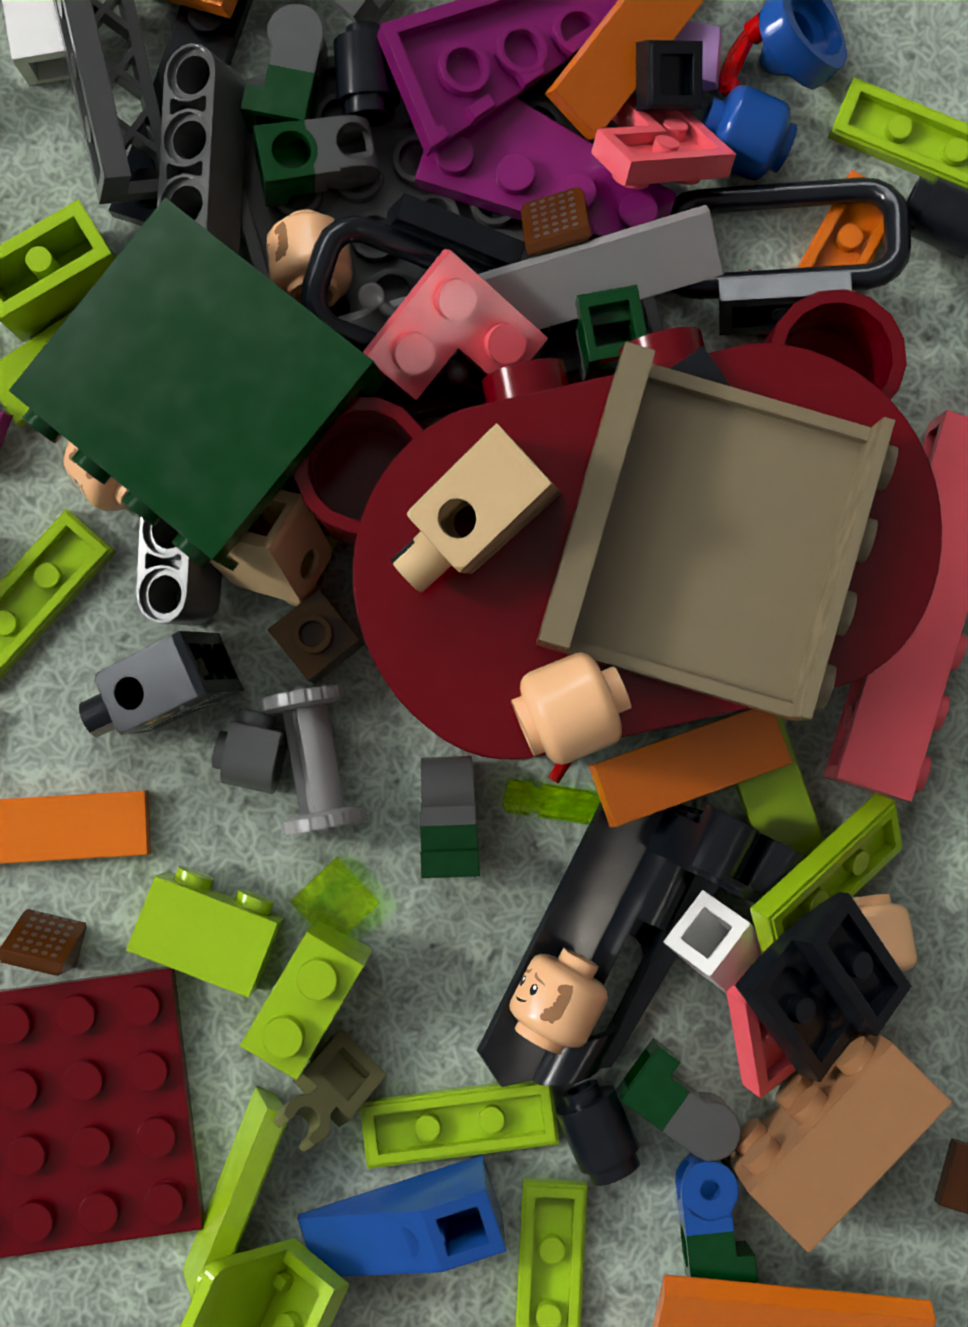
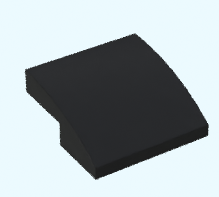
[735,892,912,1082]

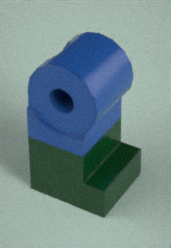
[675,1153,758,1283]

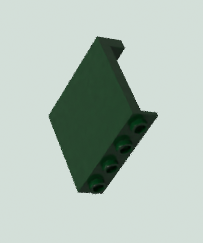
[8,198,387,571]

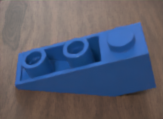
[297,1155,506,1277]

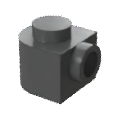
[212,708,288,794]

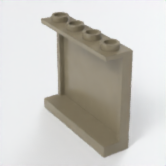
[536,342,898,721]

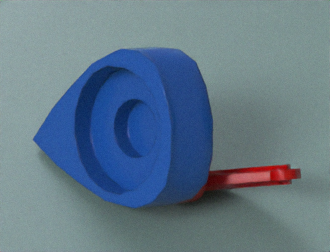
[718,0,847,97]

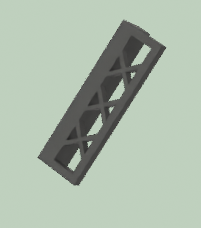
[53,0,162,204]

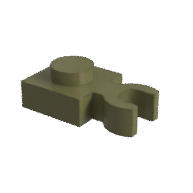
[274,1029,387,1152]

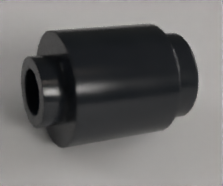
[333,21,400,127]
[906,176,968,259]
[555,1079,640,1186]

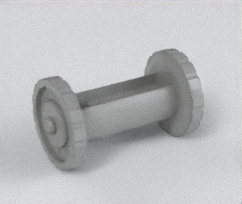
[260,684,368,835]

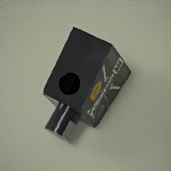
[79,631,244,737]

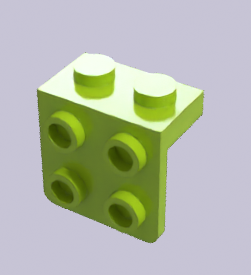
[179,1238,350,1327]

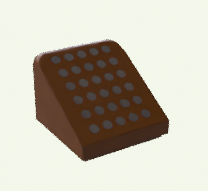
[521,187,594,257]
[0,909,87,976]

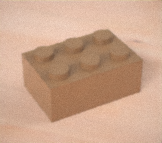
[726,1031,953,1253]

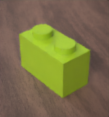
[0,199,116,342]
[126,866,285,998]
[239,917,373,1080]

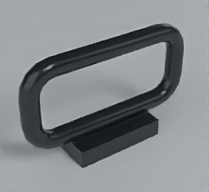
[670,177,911,335]
[300,193,555,401]

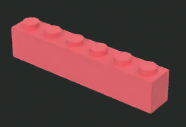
[823,410,968,802]

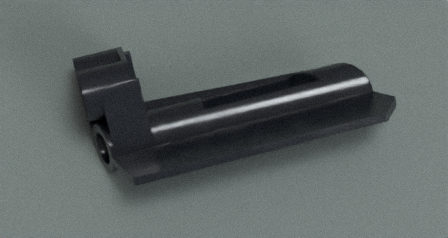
[476,801,807,1087]

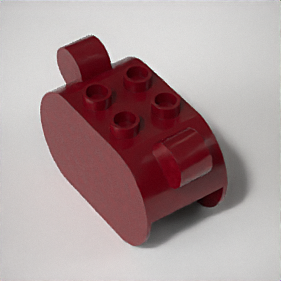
[294,289,942,760]

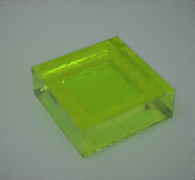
[290,856,380,935]

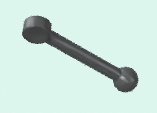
[358,283,470,385]

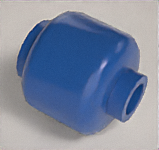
[701,85,797,181]

